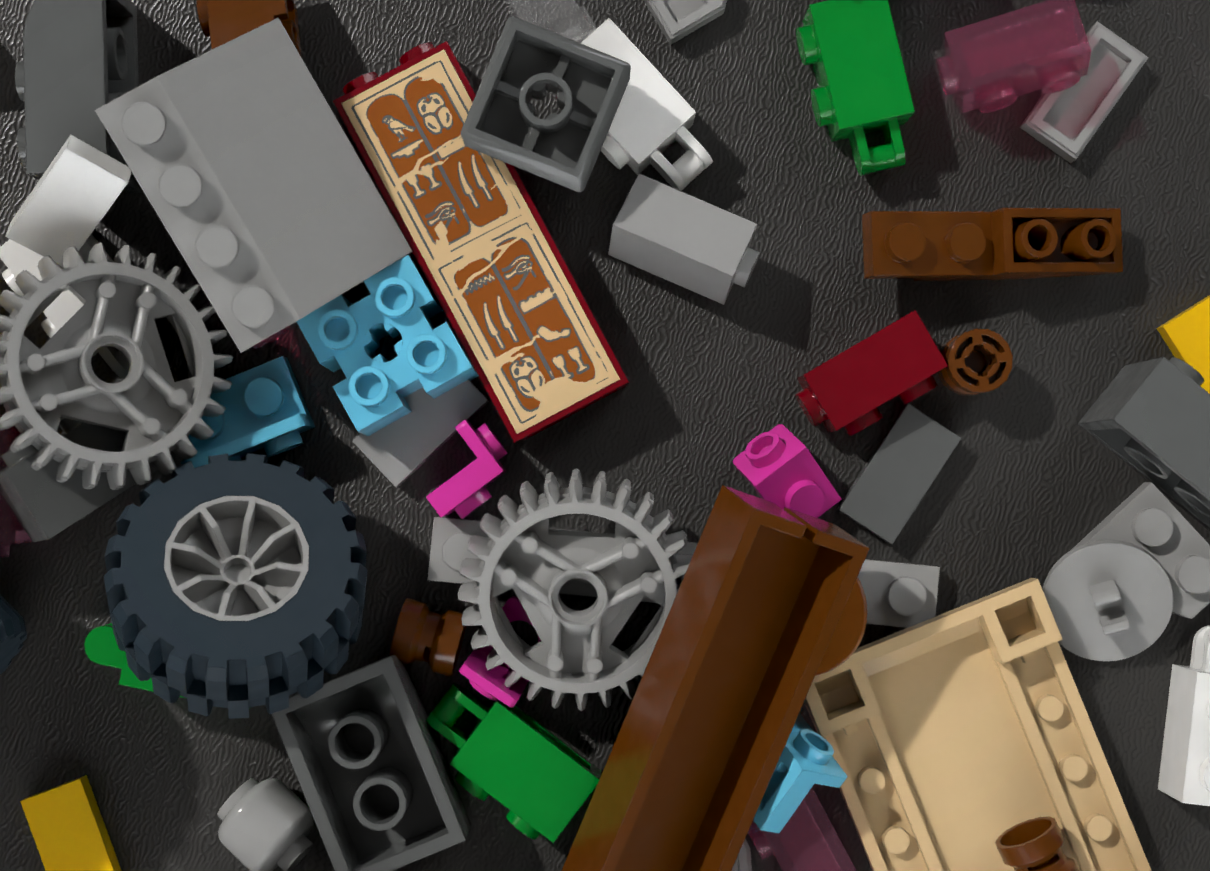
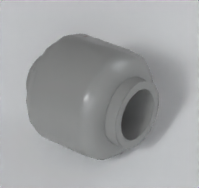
[217,778,314,871]

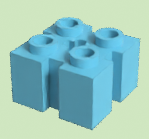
[296,255,479,436]

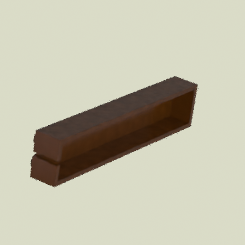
[561,485,870,871]

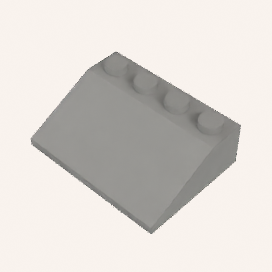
[95,18,412,353]

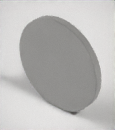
[1042,540,1174,661]

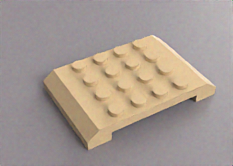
[804,578,1152,871]

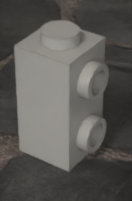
[608,174,760,305]

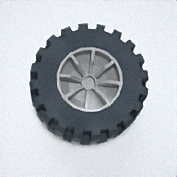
[104,453,367,719]

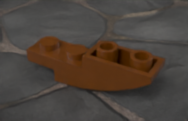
[862,208,1123,281]

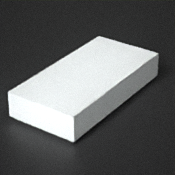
[5,135,131,267]

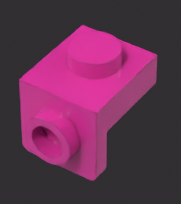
[426,419,507,519]
[733,424,842,518]

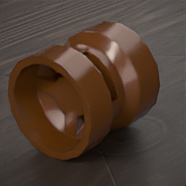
[938,328,1013,396]
[389,598,467,676]
[995,816,1079,871]

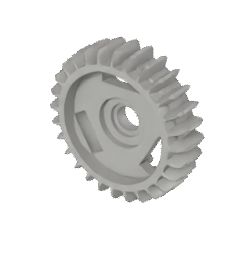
[0,243,233,490]
[458,469,693,711]

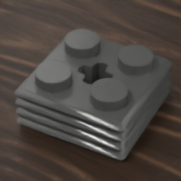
[461,16,631,192]

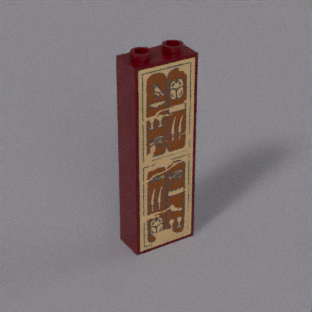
[333,41,629,444]

